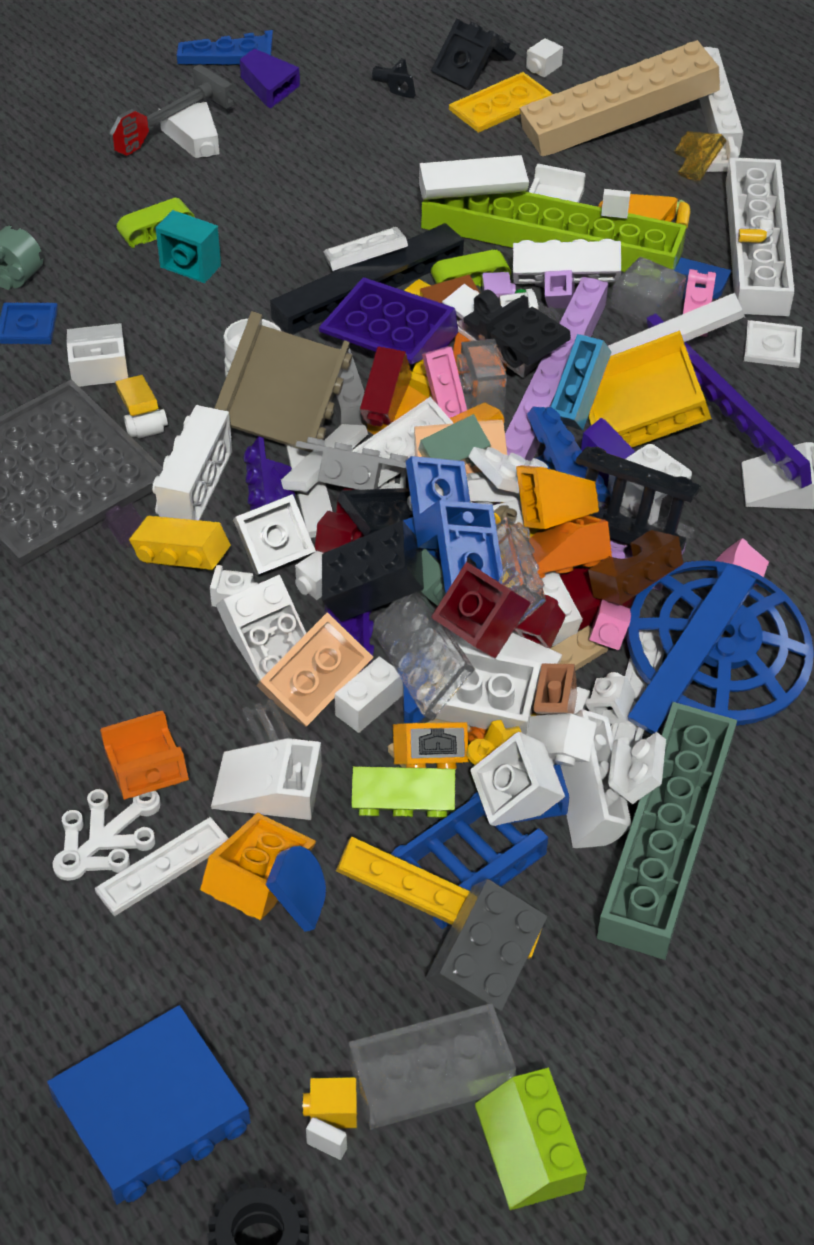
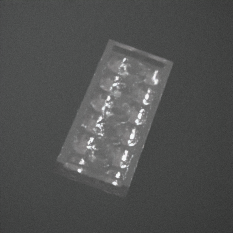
[373,591,475,721]

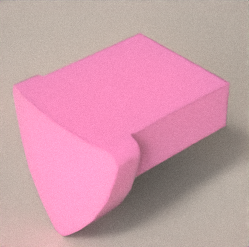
[715,538,769,586]

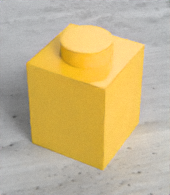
[303,1078,357,1128]

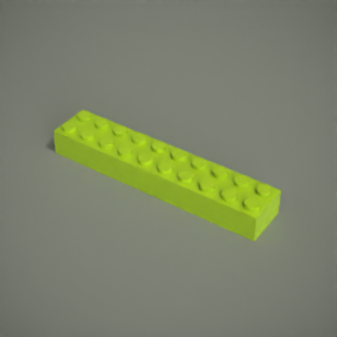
[421,192,687,282]

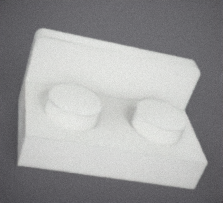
[608,732,666,804]

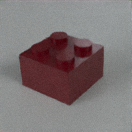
[431,561,531,659]

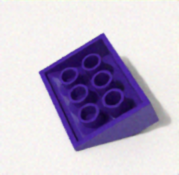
[319,277,458,364]

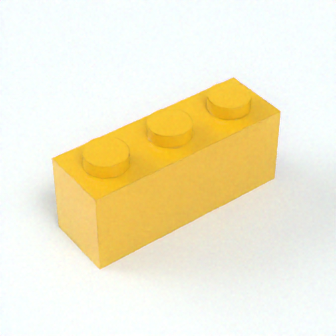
[129,516,231,570]

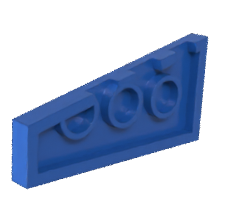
[177,30,273,64]
[527,406,611,502]

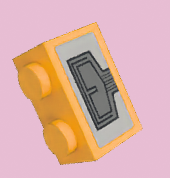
[393,722,469,769]

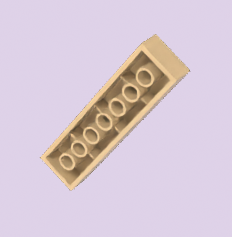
[520,40,720,156]

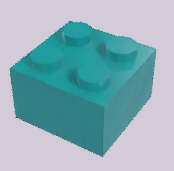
[155,210,221,283]

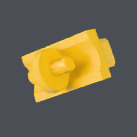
[466,720,522,765]

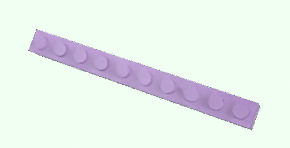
[505,276,608,461]

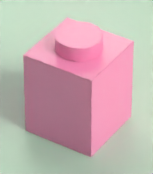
[589,600,631,650]

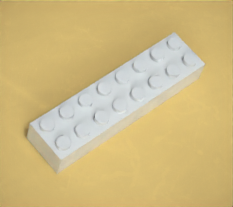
[726,157,794,316]

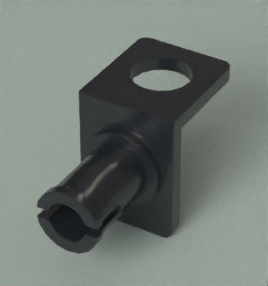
[372,58,416,98]

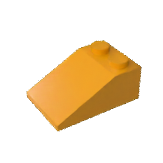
[200,812,316,920]

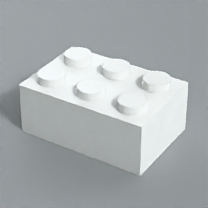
[429,643,541,735]

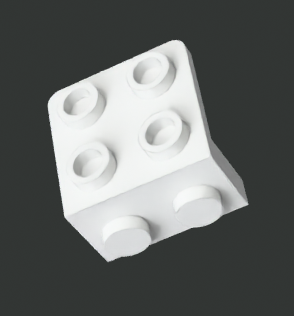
[607,444,692,525]

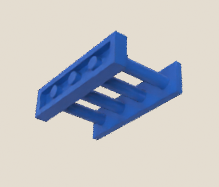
[391,792,548,929]

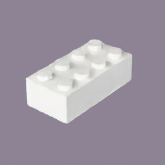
[152,405,232,520]

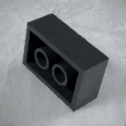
[322,520,424,622]

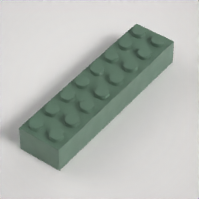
[597,702,737,960]

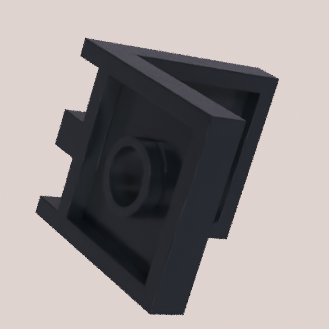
[431,18,516,90]

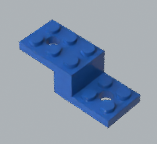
[406,456,505,593]

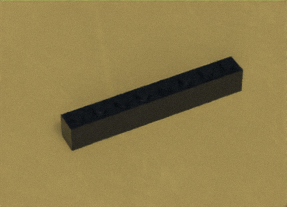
[270,223,464,335]

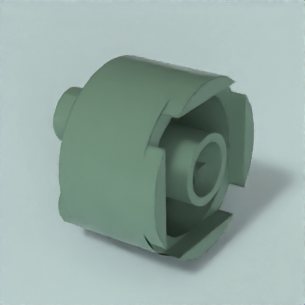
[0,226,43,290]

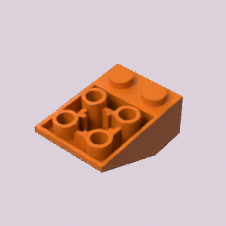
[502,515,612,580]

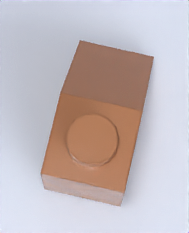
[534,663,577,715]

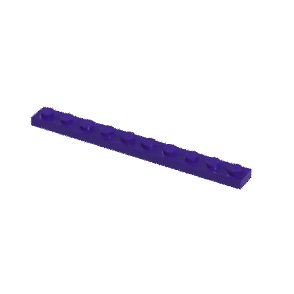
[647,313,812,488]

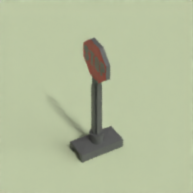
[109,64,234,156]

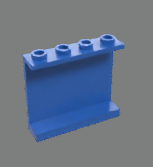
[47,1005,251,1205]

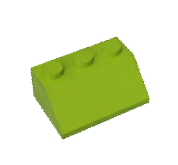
[352,767,455,818]
[475,1068,587,1210]

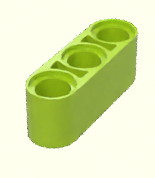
[117,198,195,248]
[431,250,511,287]

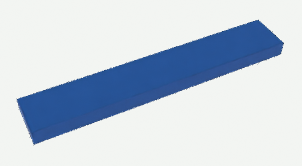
[628,564,756,734]

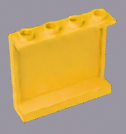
[589,331,712,448]

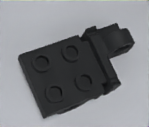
[463,289,571,368]

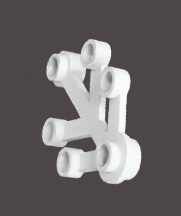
[53,789,161,881]

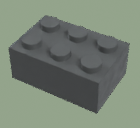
[425,879,548,1016]

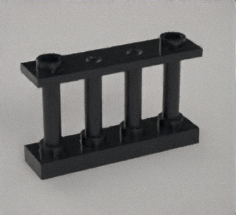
[576,446,701,552]

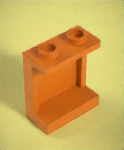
[100,711,189,800]

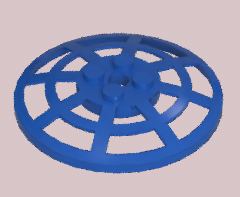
[626,560,814,726]

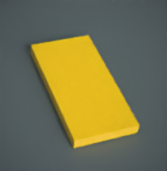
[449,72,553,133]

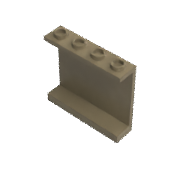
[214,311,353,452]

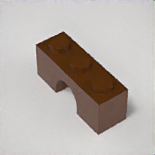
[588,530,683,605]

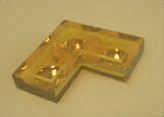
[674,131,727,180]

